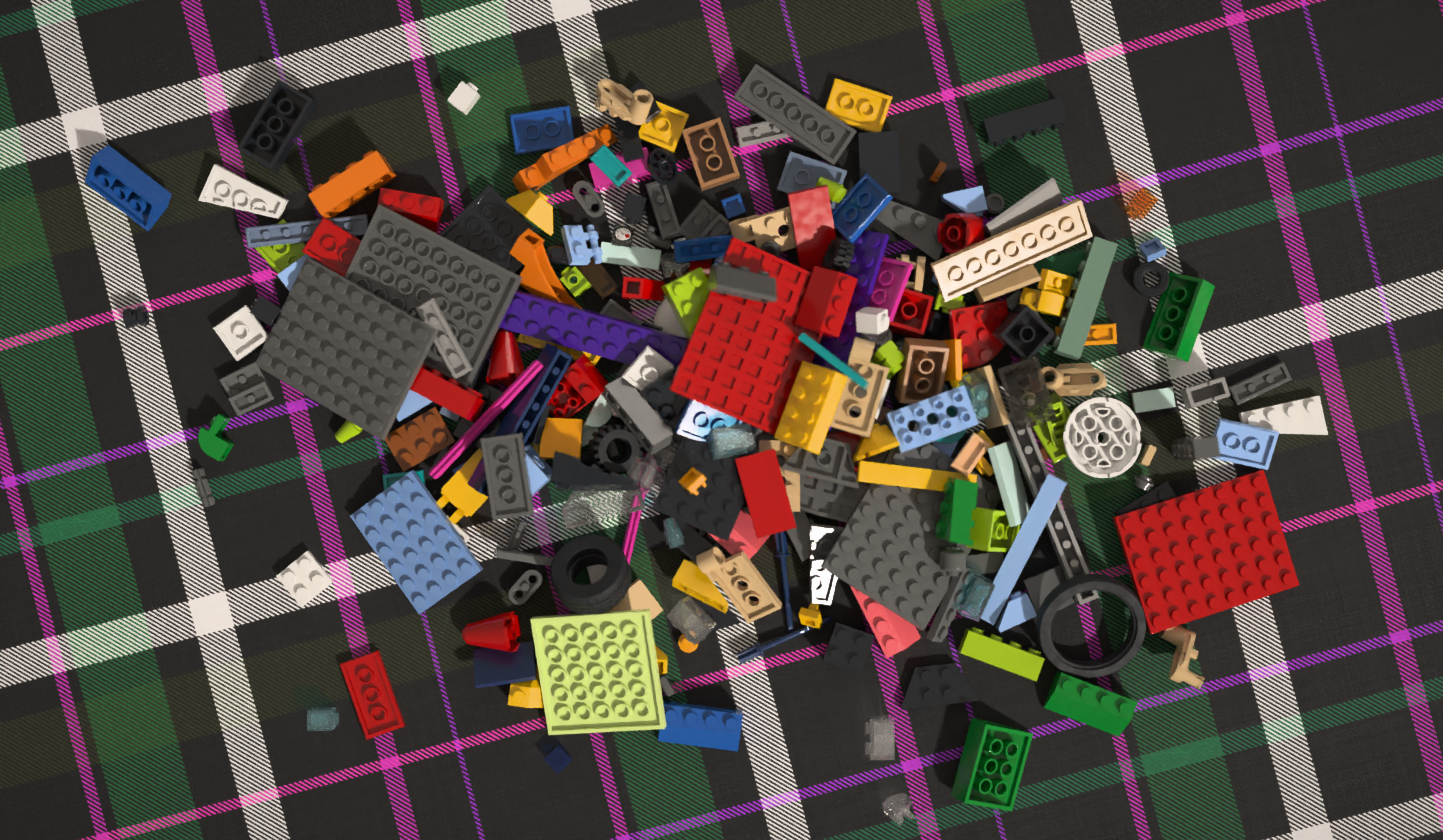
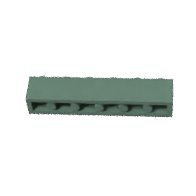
[1052,236,1118,361]

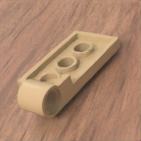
[729,206,796,252]
[830,337,889,438]
[759,440,800,512]
[696,547,782,624]

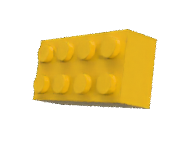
[774,361,848,455]

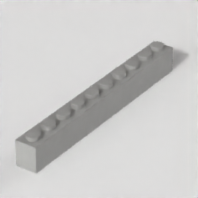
[1004,408,1099,605]

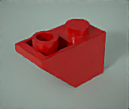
[622,277,665,302]

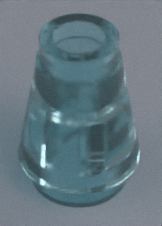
[663,518,685,549]

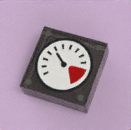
[611,225,635,248]

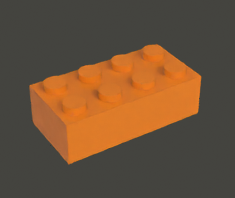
[308,150,397,219]

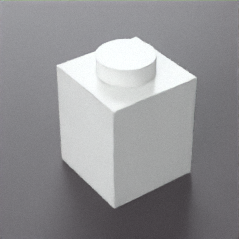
[447,81,481,115]
[856,307,889,334]

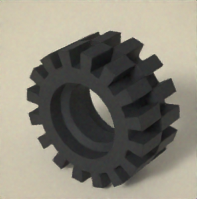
[822,237,854,273]

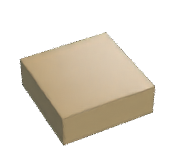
[1137,445,1157,466]

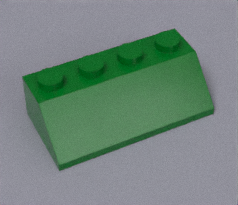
[1142,272,1215,362]
[1043,670,1138,737]

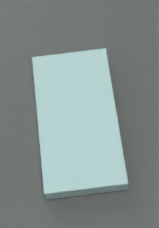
[988,441,1030,527]

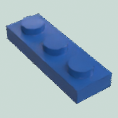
[673,234,734,263]

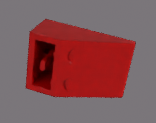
[547,354,609,419]

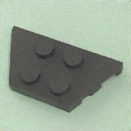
[781,438,859,489]

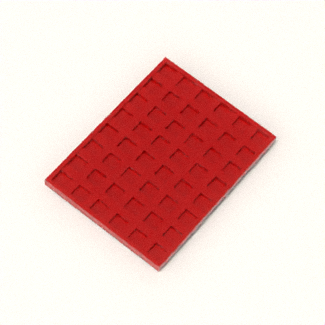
[669,237,823,435]
[1112,470,1299,634]

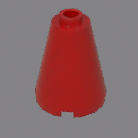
[486,329,525,386]
[462,611,521,652]

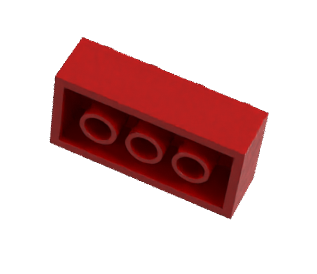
[410,364,486,423]

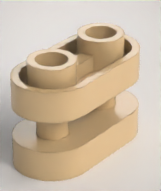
[896,254,926,293]

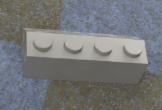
[983,178,1063,238]

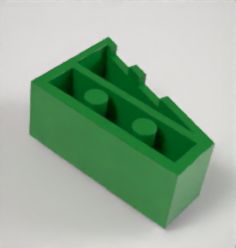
[935,477,978,546]

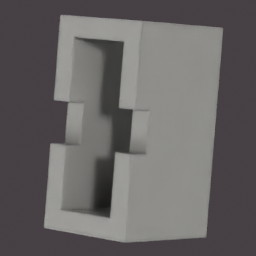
[1180,377,1230,409]

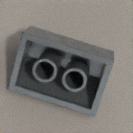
[707,262,777,303]

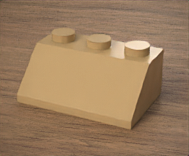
[973,264,1041,304]

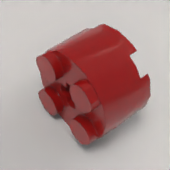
[937,213,984,254]

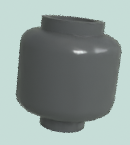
[939,546,967,576]

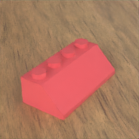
[710,508,770,559]
[849,585,921,658]

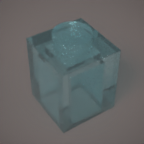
[307,707,339,731]

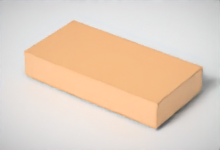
[950,433,990,478]

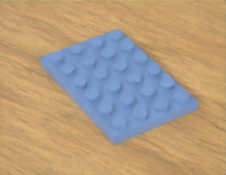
[350,470,483,614]

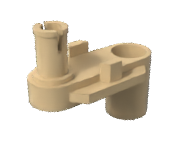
[595,79,653,125]
[1038,363,1107,396]
[1159,625,1204,689]

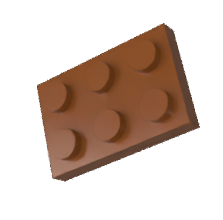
[385,407,457,472]

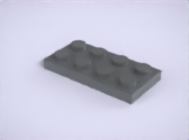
[480,433,534,520]

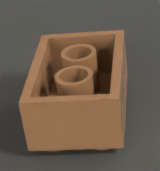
[682,117,740,191]
[895,337,950,404]

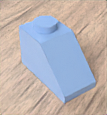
[941,186,988,217]
[996,591,1037,633]

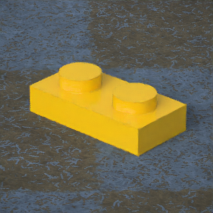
[1037,269,1074,297]

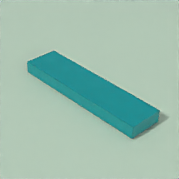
[798,333,869,390]

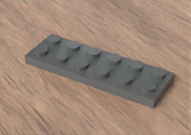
[733,64,857,166]

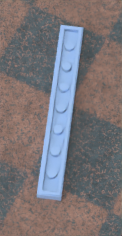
[976,473,1067,625]

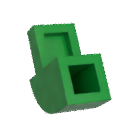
[198,414,234,461]

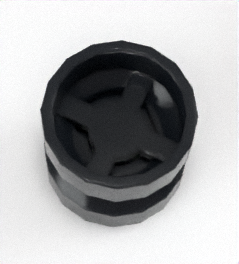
[123,306,150,328]

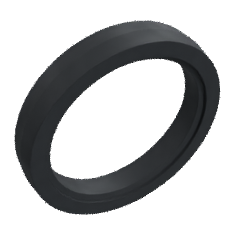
[1036,574,1146,678]

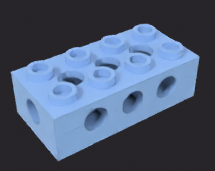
[886,385,979,454]

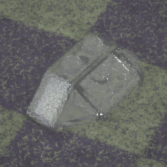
[562,488,645,529]

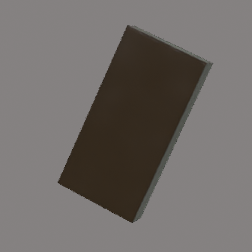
[579,258,619,300]

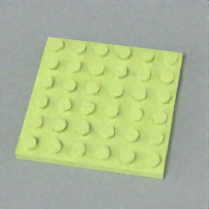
[530,609,667,735]

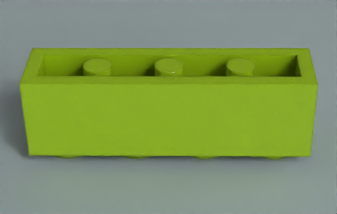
[958,627,1045,682]

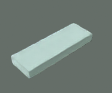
[601,242,662,271]

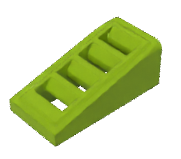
[1040,401,1067,446]

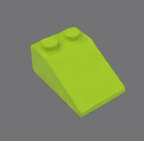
[966,507,1020,552]

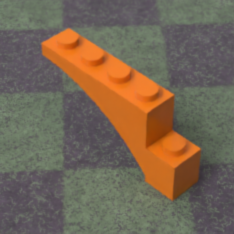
[512,124,618,193]
[510,228,583,309]

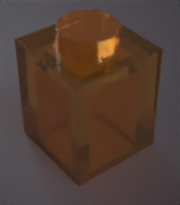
[1124,187,1159,220]

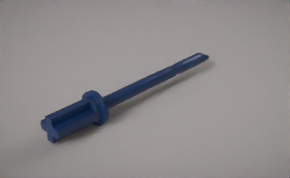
[774,531,793,632]
[736,616,832,664]

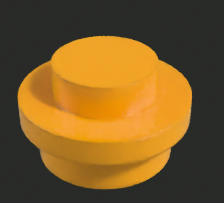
[678,632,699,653]

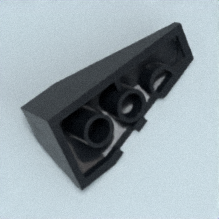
[551,451,638,492]

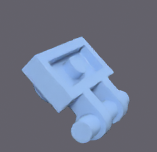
[561,225,603,265]

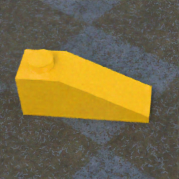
[672,559,729,614]

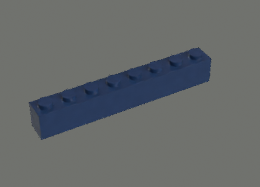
[467,343,574,497]

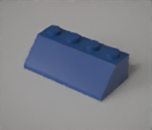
[85,145,172,231]
[658,701,743,751]

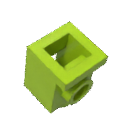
[560,266,592,298]
[933,290,965,314]

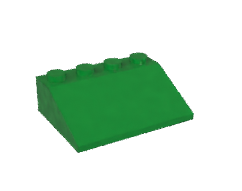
[951,718,1033,811]

